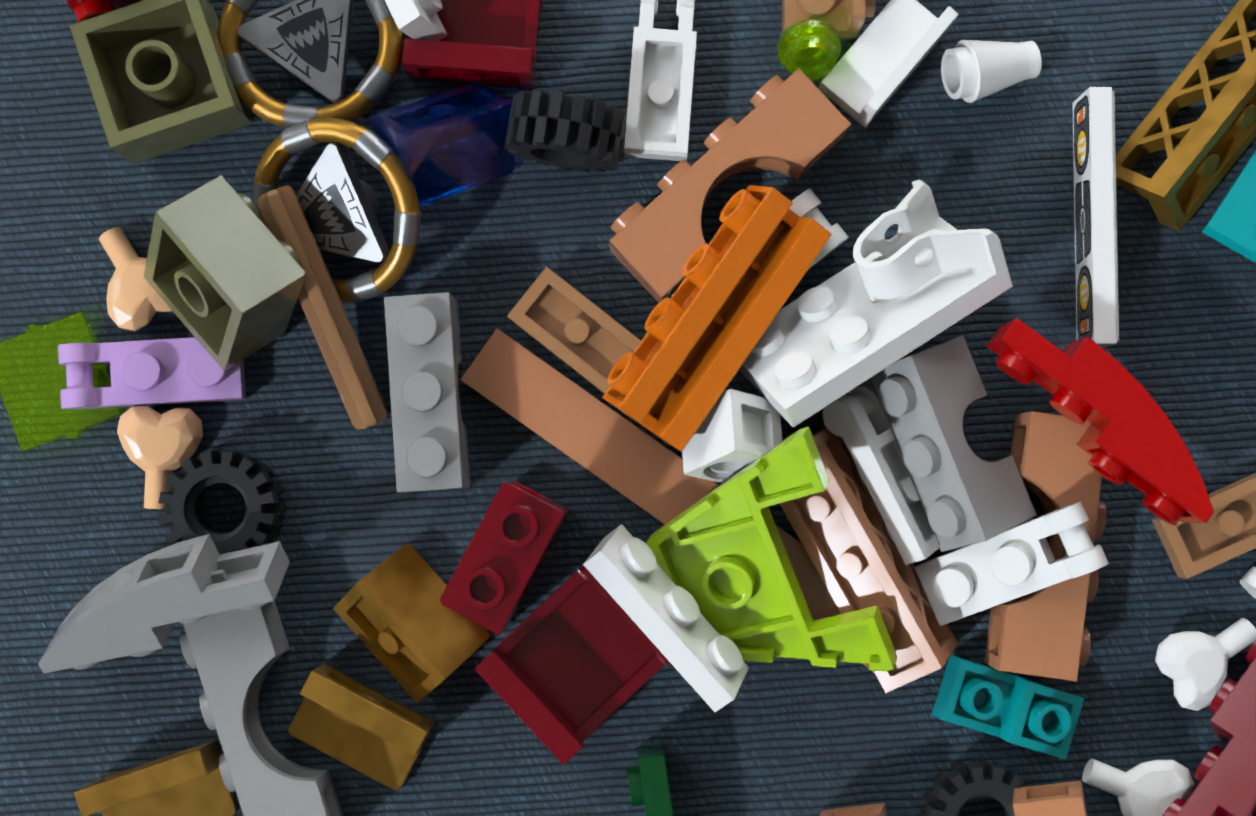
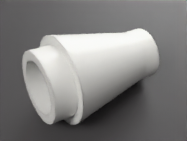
[941,40,1042,103]

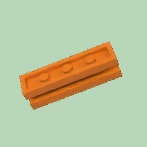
[602,185,832,452]

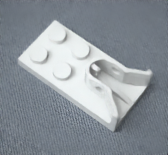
[739,180,1013,427]

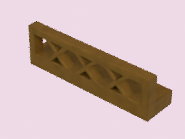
[1116,0,1256,232]

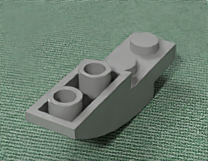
[38,534,290,674]

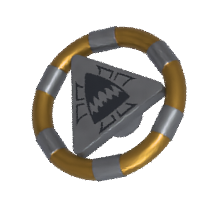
[218,0,403,129]
[252,118,421,303]

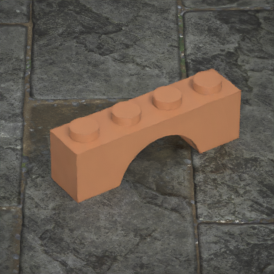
[609,68,851,303]
[984,411,1106,682]

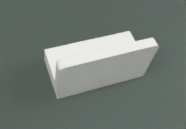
[818,0,959,128]

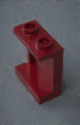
[402,0,542,90]
[440,480,571,635]
[474,565,670,765]

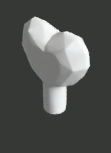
[1155,618,1256,711]
[1082,758,1194,816]

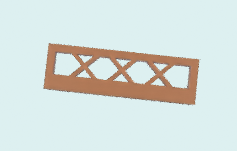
[779,427,958,693]

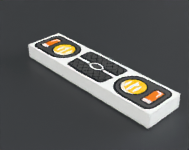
[1072,87,1119,348]

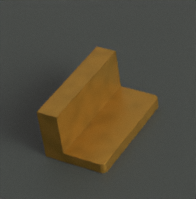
[333,544,489,703]
[288,663,436,790]
[74,739,238,816]

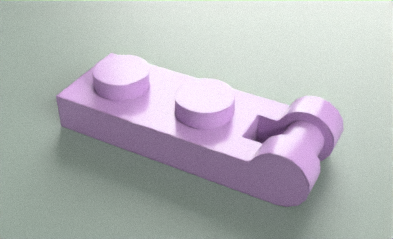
[58,337,246,410]

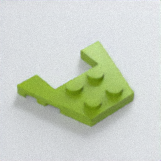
[646,427,898,672]

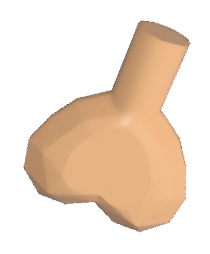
[99,227,172,331]
[117,405,203,509]

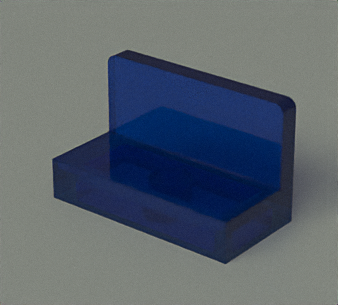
[370,83,515,207]

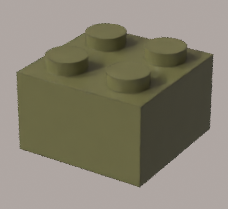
[70,0,253,164]
[144,175,307,372]

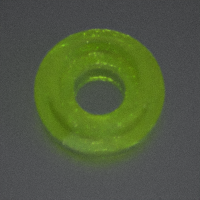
[777,20,841,80]

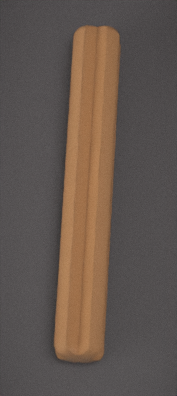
[257,186,388,430]

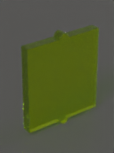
[0,312,123,452]

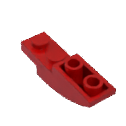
[986,318,1214,525]

